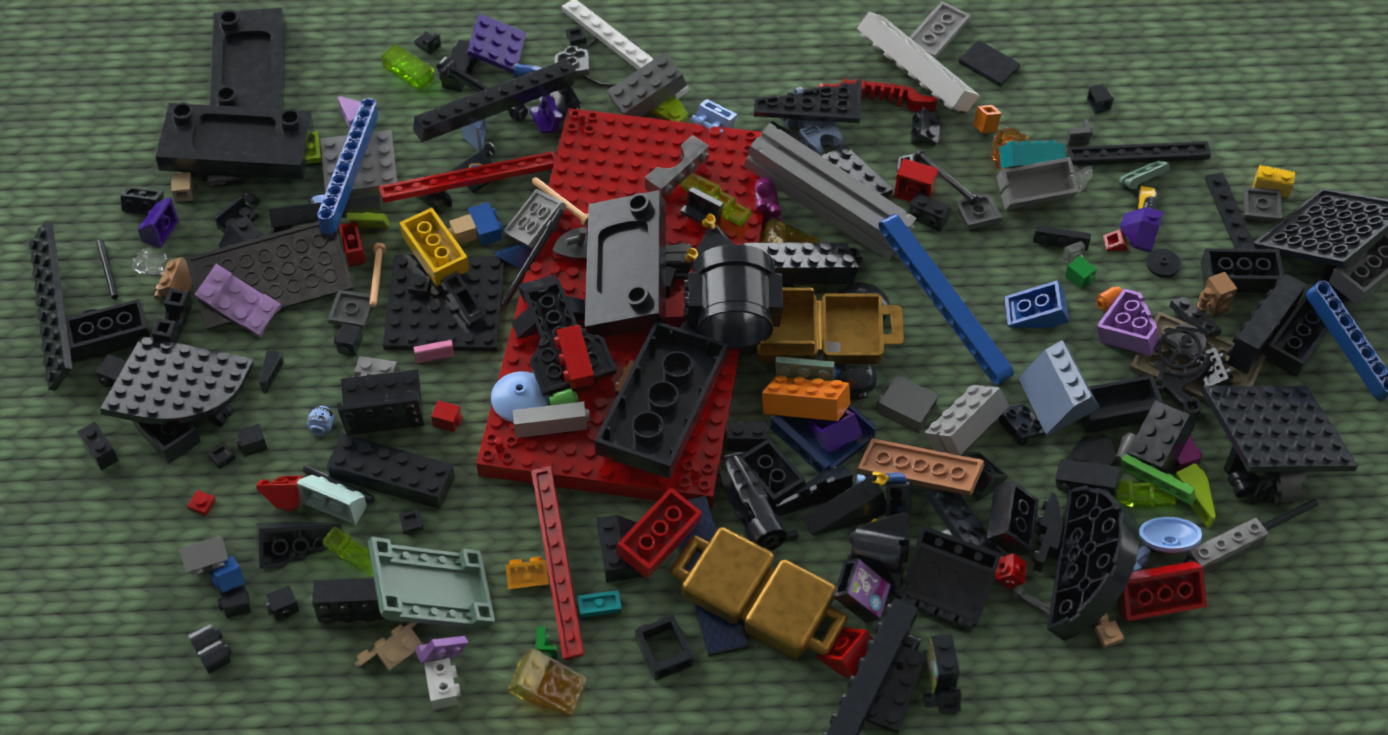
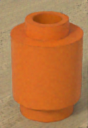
[1096,286,1123,312]

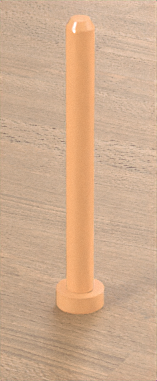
[532,178,588,227]
[369,243,386,307]

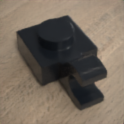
[923,689,961,712]

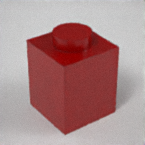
[431,400,463,432]

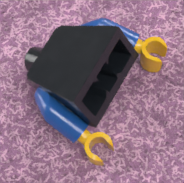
[871,472,912,522]

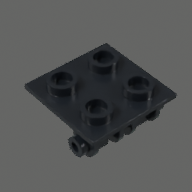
[539,86,581,117]
[998,404,1045,445]

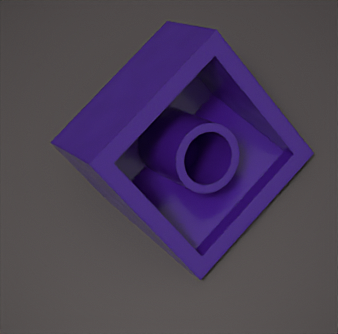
[138,197,179,248]
[806,409,863,452]

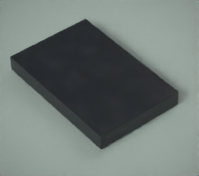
[958,39,1021,87]

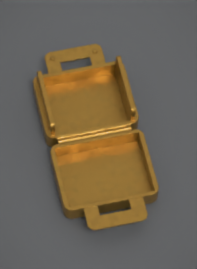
[757,288,904,364]
[670,527,848,661]

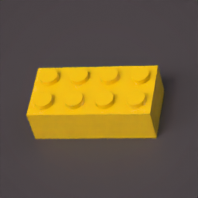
[399,208,469,286]

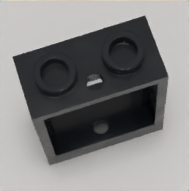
[635,615,694,681]

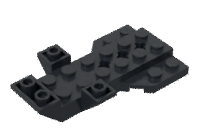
[512,274,617,397]

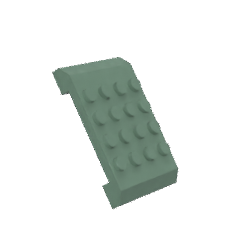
[368,537,495,629]

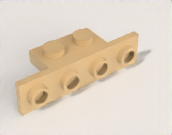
[354,622,423,670]

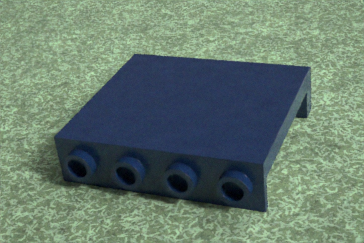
[770,405,876,474]

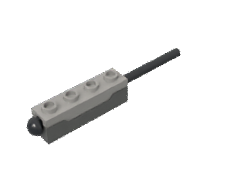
[1183,499,1319,574]

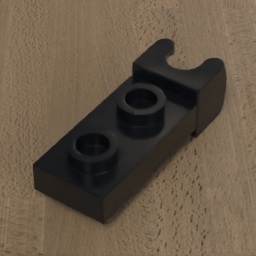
[413,174,452,215]

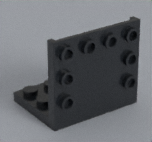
[337,369,425,435]

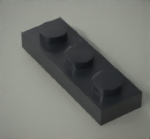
[1033,225,1091,251]
[1169,297,1222,339]

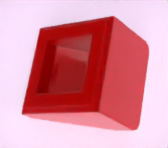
[1103,229,1128,251]

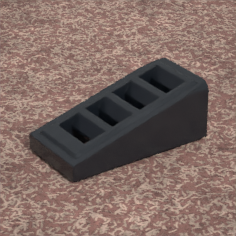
[259,351,284,393]

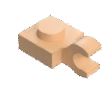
[1095,613,1124,648]

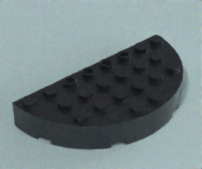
[1047,487,1139,641]

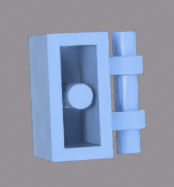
[690,99,737,134]

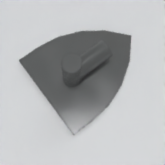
[552,226,588,259]

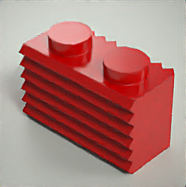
[339,222,366,266]

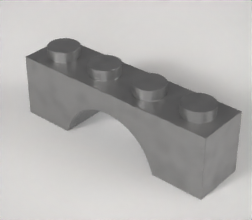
[645,135,709,198]

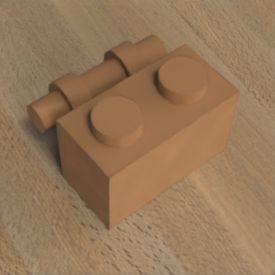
[154,257,192,300]
[1196,272,1237,317]

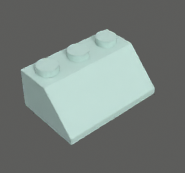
[297,475,367,525]

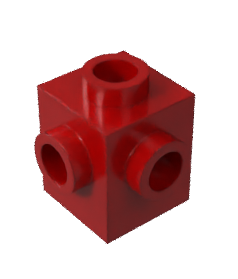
[996,553,1026,589]

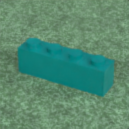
[999,140,1066,168]

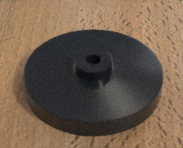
[1146,249,1181,278]

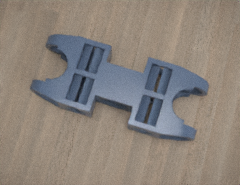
[778,87,844,156]

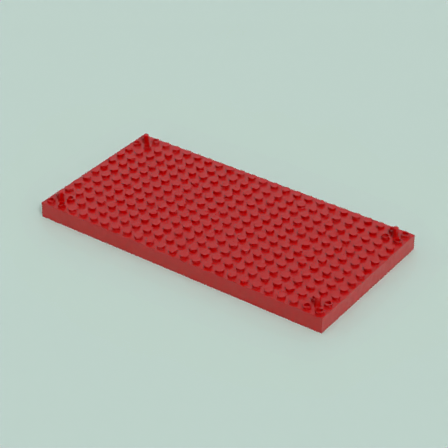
[476,108,764,509]

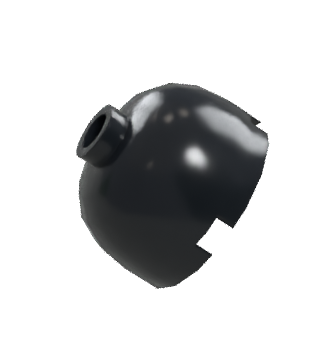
[837,366,877,400]

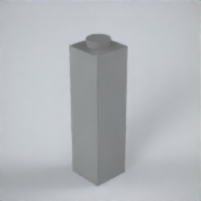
[513,402,590,438]

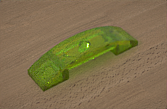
[322,526,374,577]

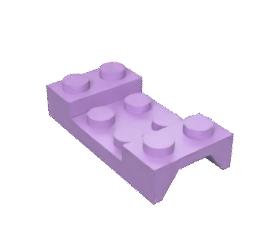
[194,264,281,338]

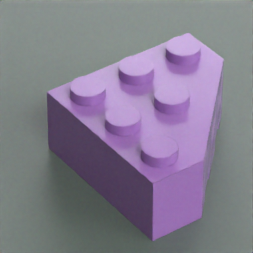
[1097,289,1160,356]

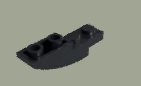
[1032,492,1062,573]

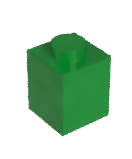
[1065,256,1097,290]

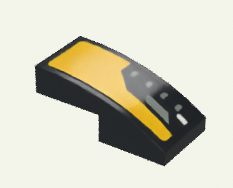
[1135,185,1157,210]

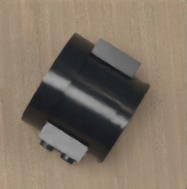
[683,245,783,349]

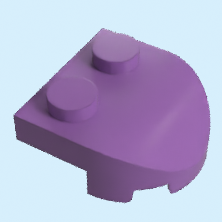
[415,636,468,663]

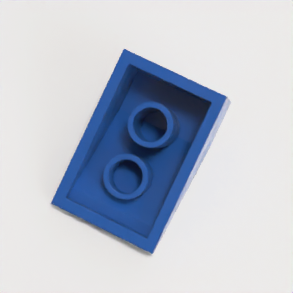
[1004,280,1069,327]

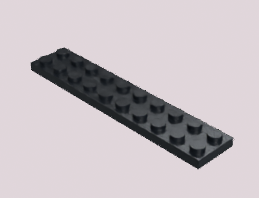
[29,221,72,391]

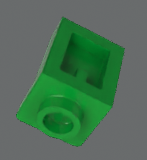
[536,626,557,661]

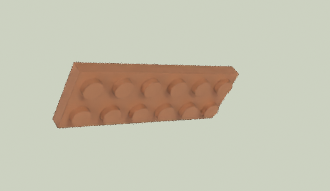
[858,438,984,496]

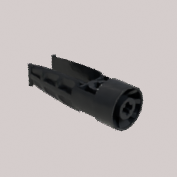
[718,452,788,551]

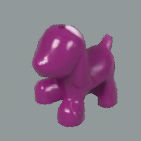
[755,178,784,232]

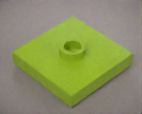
[347,212,390,228]

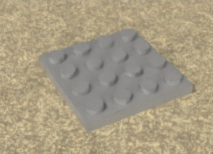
[321,130,397,194]

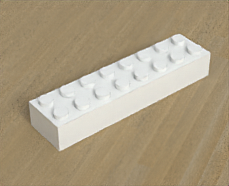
[857,12,980,112]

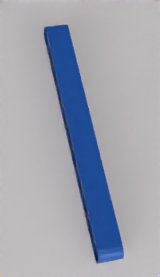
[318,98,378,234]
[878,214,1014,385]

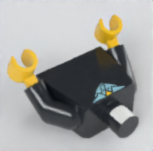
[685,214,733,262]

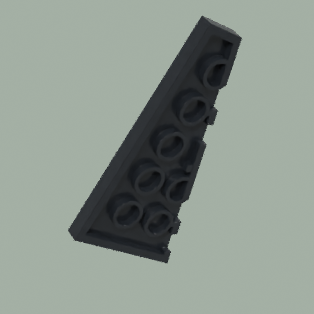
[753,79,862,123]

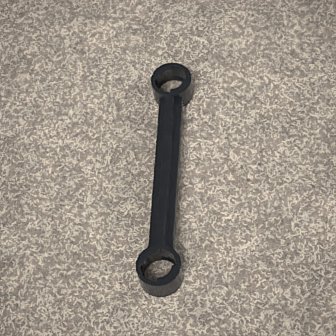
[436,57,529,122]

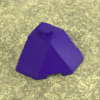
[1120,207,1163,252]

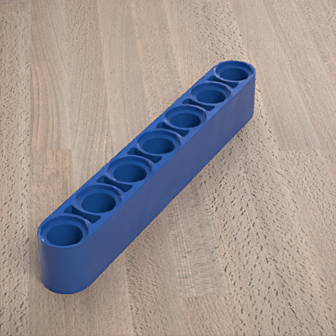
[1306,281,1388,400]

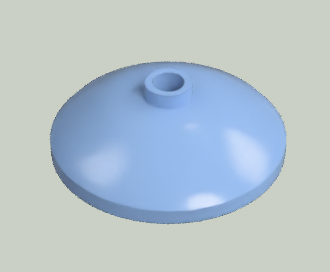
[491,372,550,423]
[1139,517,1202,554]

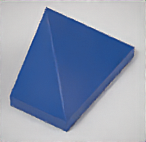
[494,243,531,269]

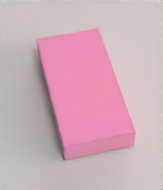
[414,340,454,363]

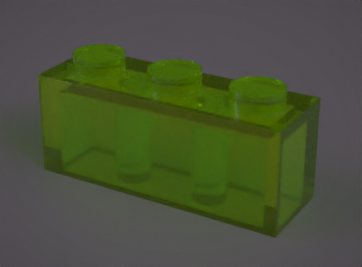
[381,44,434,91]

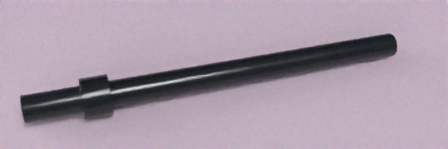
[501,208,565,307]

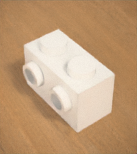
[424,658,461,710]

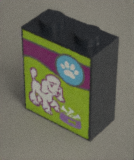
[926,634,960,695]

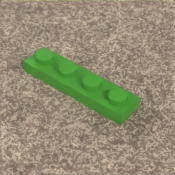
[1121,454,1196,505]

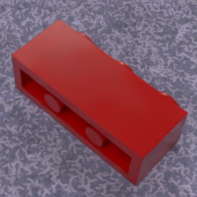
[554,324,594,389]

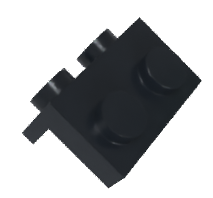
[910,108,940,146]
[680,187,724,228]

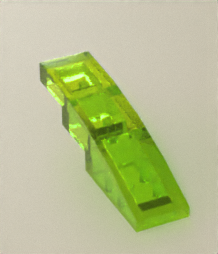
[681,173,752,226]
[1115,479,1176,507]

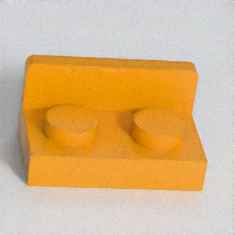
[505,556,549,590]

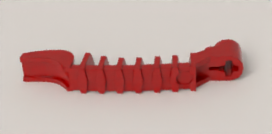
[818,79,937,112]

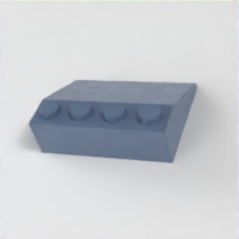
[1019,340,1099,437]

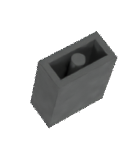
[877,375,938,433]

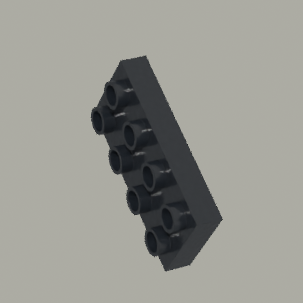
[595,321,728,479]

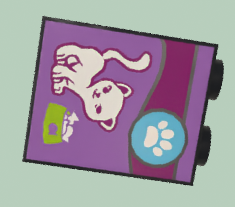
[833,558,891,623]

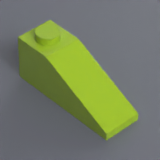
[1175,463,1216,528]

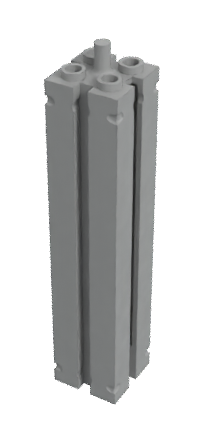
[744,123,916,261]

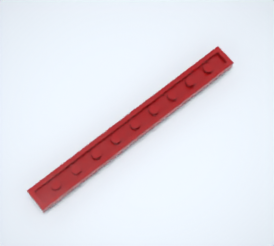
[379,151,556,203]
[531,466,585,661]

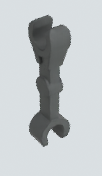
[1011,585,1051,619]

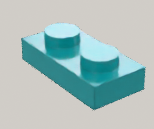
[577,590,621,618]

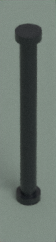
[915,149,979,205]

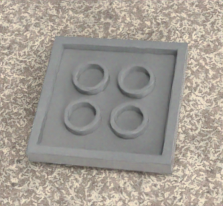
[503,189,567,249]

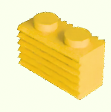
[1253,165,1295,198]

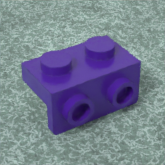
[529,94,562,133]

